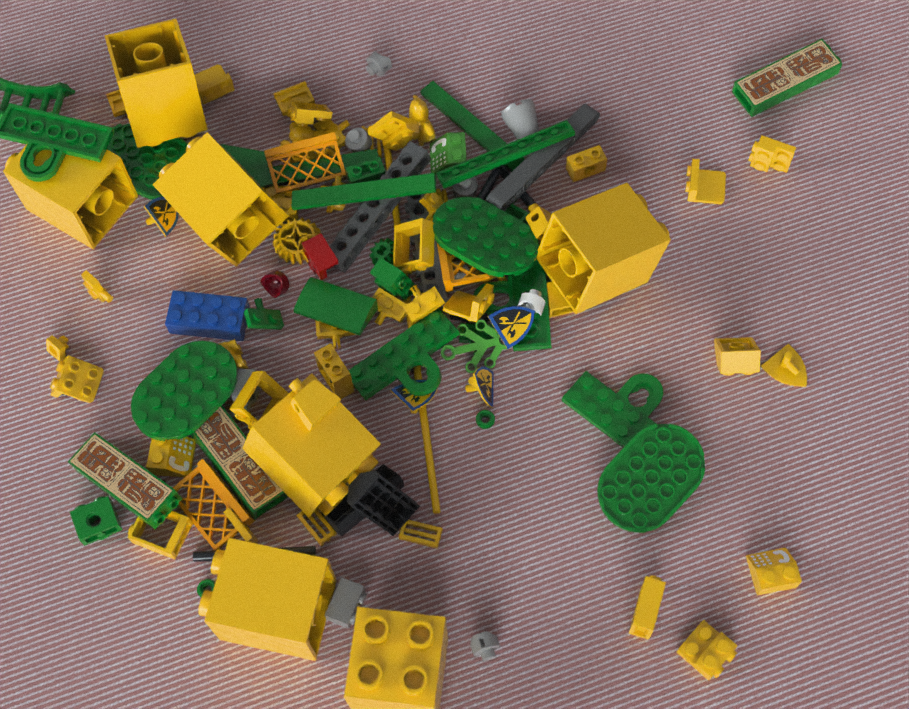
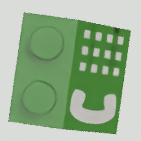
[430,132,466,175]

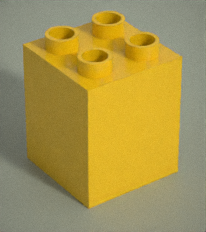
[104,18,208,148]
[153,132,289,267]
[3,145,138,249]
[536,182,671,314]
[242,373,381,517]
[199,538,337,661]
[344,607,448,709]

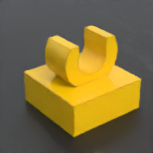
[46,335,69,361]

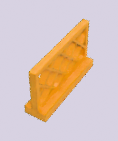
[264,132,346,194]
[437,243,490,292]
[173,459,255,551]

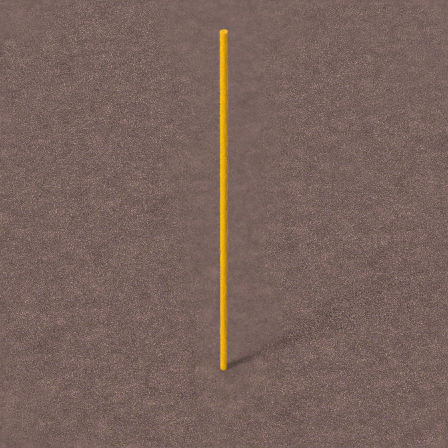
[383,147,441,514]

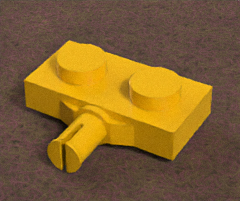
[313,119,350,152]
[419,193,445,222]
[81,270,113,303]
[403,285,445,324]
[372,288,407,326]
[315,320,355,349]

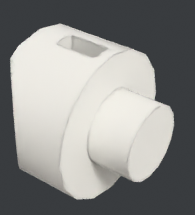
[517,289,546,315]

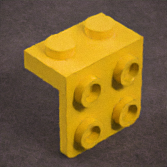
[194,64,235,105]
[685,159,726,204]
[443,283,495,322]
[49,355,104,403]

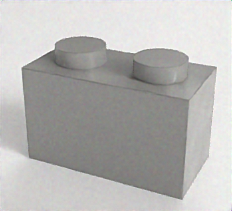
[325,577,367,629]

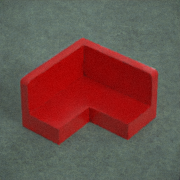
[301,233,339,280]

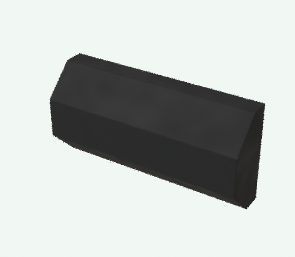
[321,464,404,537]
[347,471,420,536]

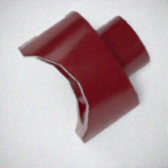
[260,270,289,298]

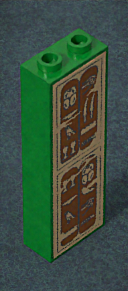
[732,39,843,117]
[191,405,287,520]
[68,432,182,530]

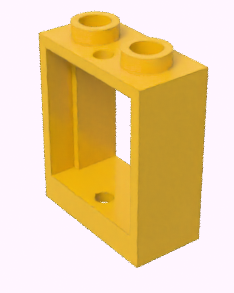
[393,218,435,274]
[314,343,355,399]
[230,371,289,429]
[128,511,193,560]
[629,575,666,640]

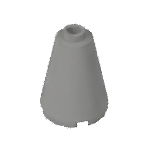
[501,99,539,139]

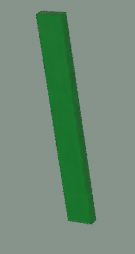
[420,81,525,172]
[436,120,575,189]
[247,149,378,188]
[291,173,436,210]

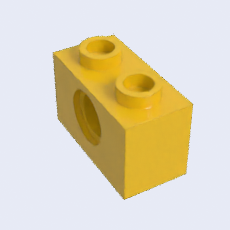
[566,145,607,183]

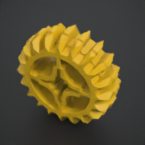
[273,217,321,265]

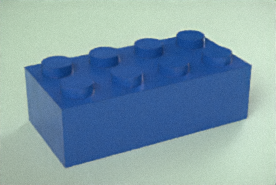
[165,290,250,341]

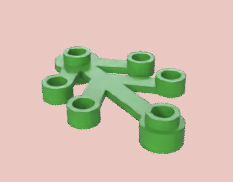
[440,320,507,373]

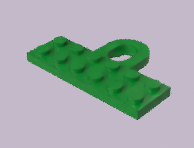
[0,103,115,182]
[473,244,552,352]
[348,308,460,401]
[561,371,663,448]

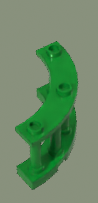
[0,78,75,121]

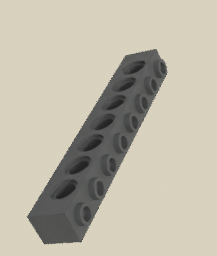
[329,141,431,273]
[403,194,449,314]

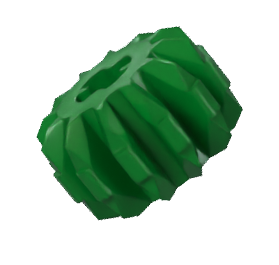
[369,238,394,265]

